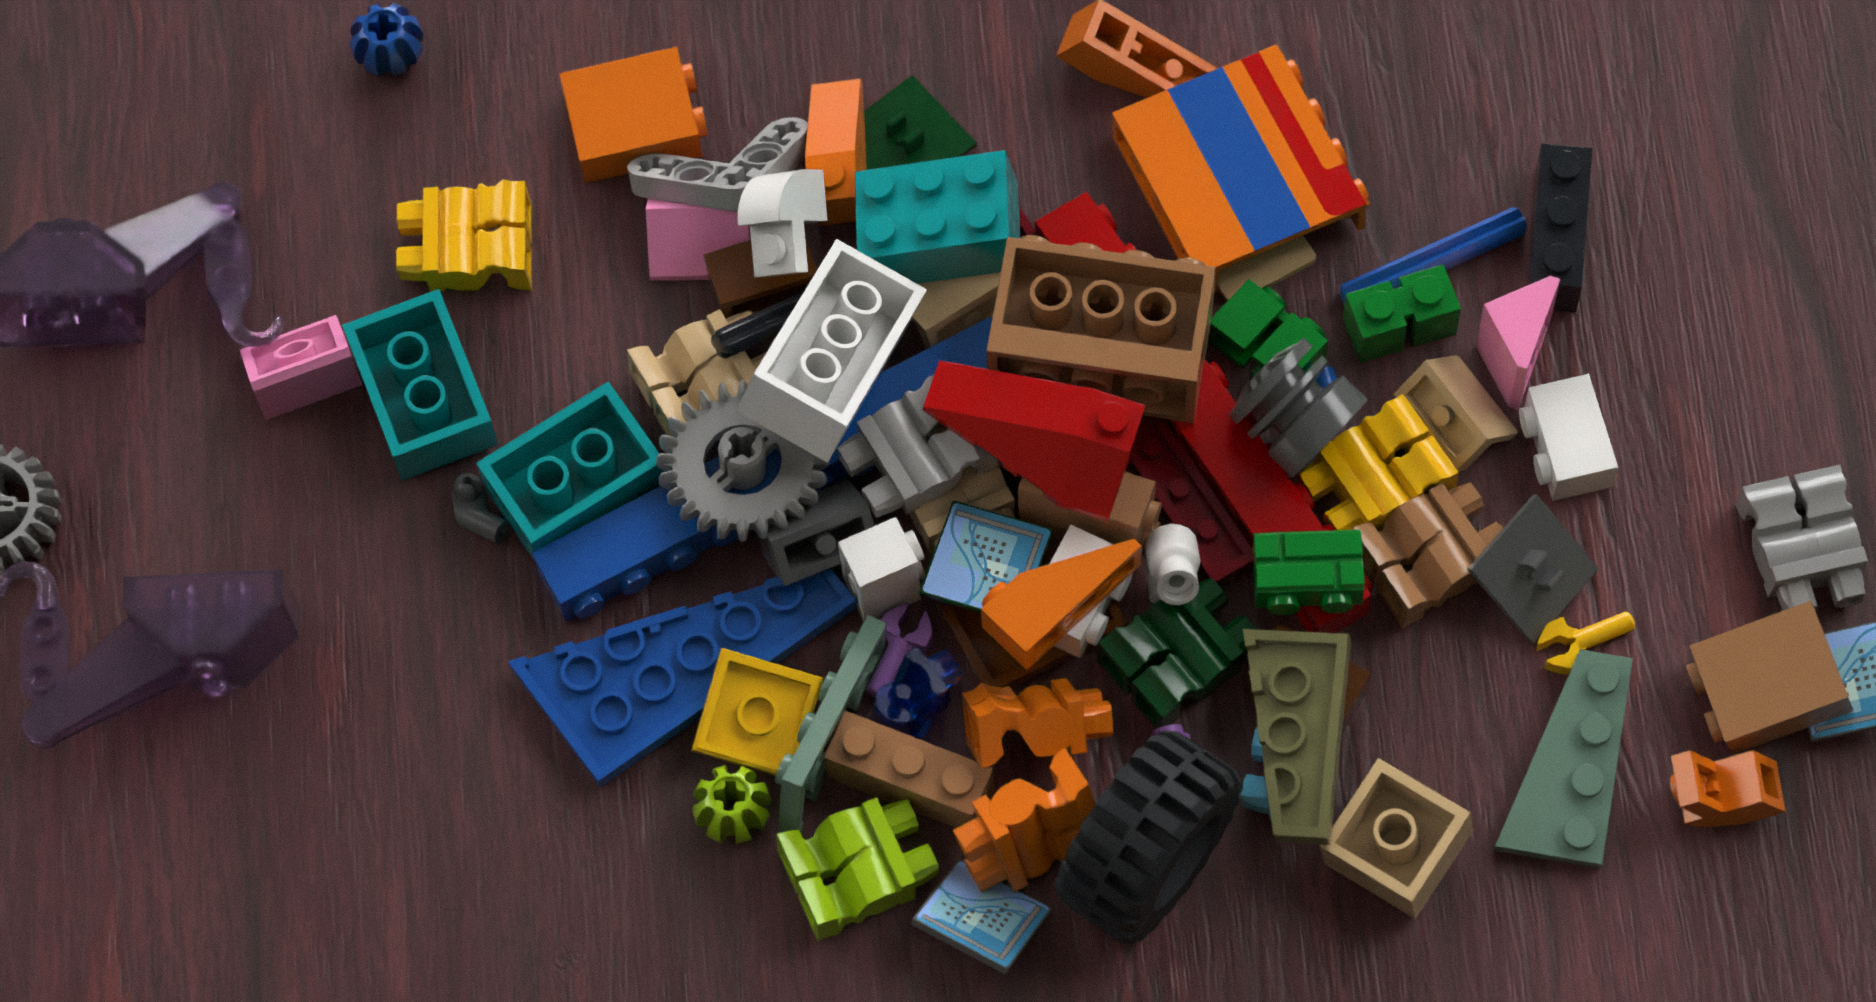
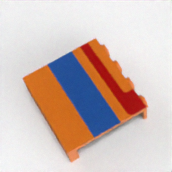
[1112,44,1370,292]

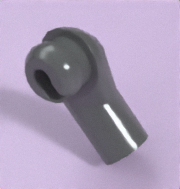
[451,473,510,544]

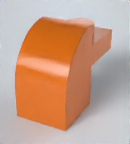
[1670,750,1786,827]

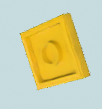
[691,648,823,776]

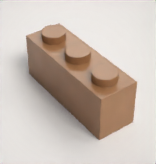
[824,711,994,828]

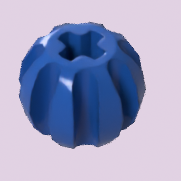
[349,3,424,77]

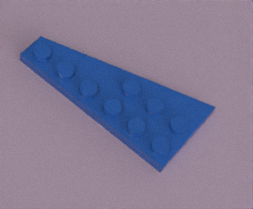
[508,568,857,788]

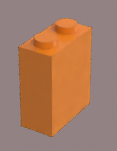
[559,47,708,183]

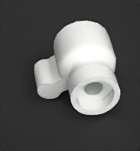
[1145,524,1200,605]

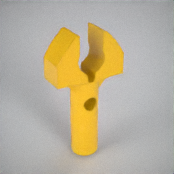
[1536,612,1635,675]

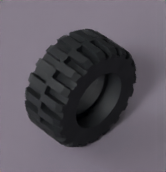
[1055,731,1243,944]

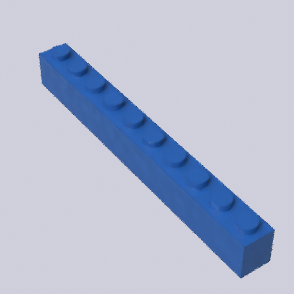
[532,316,992,622]

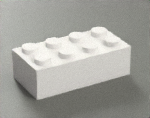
[736,239,927,463]

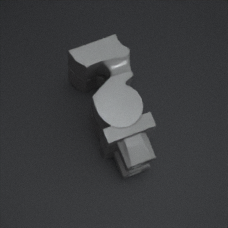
[837,375,998,518]
[1735,465,1868,611]

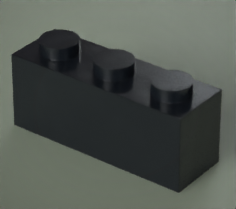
[1526,143,1593,313]

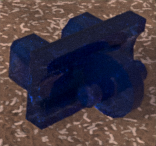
[874,647,963,739]

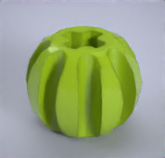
[692,765,772,845]

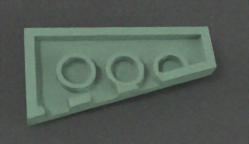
[775,615,887,833]
[1494,649,1633,869]

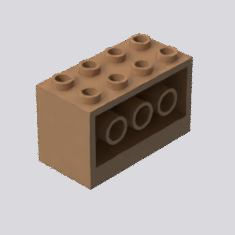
[986,235,1216,423]

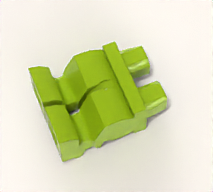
[776,797,939,941]

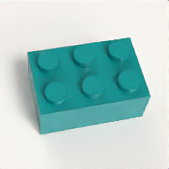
[855,150,1020,284]
[342,289,499,481]
[476,381,665,558]

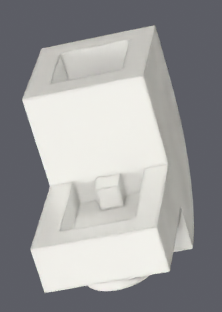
[738,169,828,277]

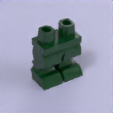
[1097,578,1257,729]

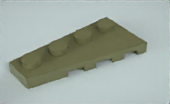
[1243,629,1351,845]

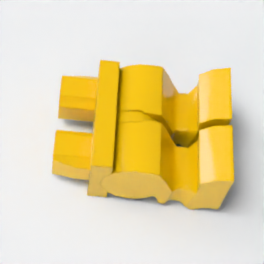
[396,179,532,292]
[1297,394,1459,532]

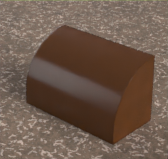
[703,238,817,319]

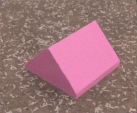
[646,198,751,281]
[1476,276,1560,410]
[240,315,362,420]

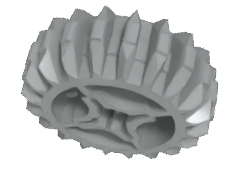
[0,445,61,580]

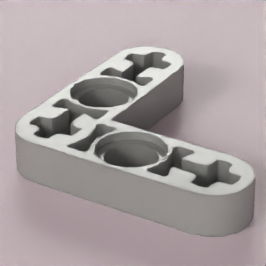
[628,117,808,211]

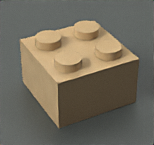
[1320,758,1473,919]

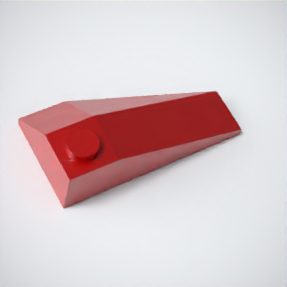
[923,360,1146,522]

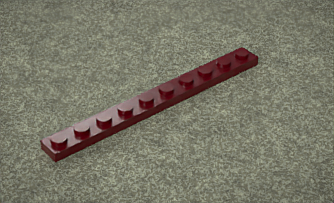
[1019,206,1253,586]

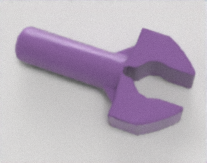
[866,603,933,699]

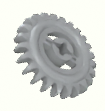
[656,380,829,541]

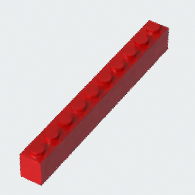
[1035,192,1373,633]

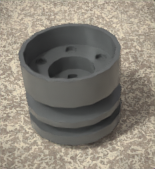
[1228,337,1368,477]

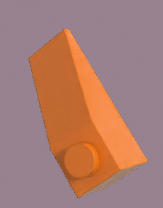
[1056,0,1218,98]
[805,79,867,226]
[981,539,1142,670]

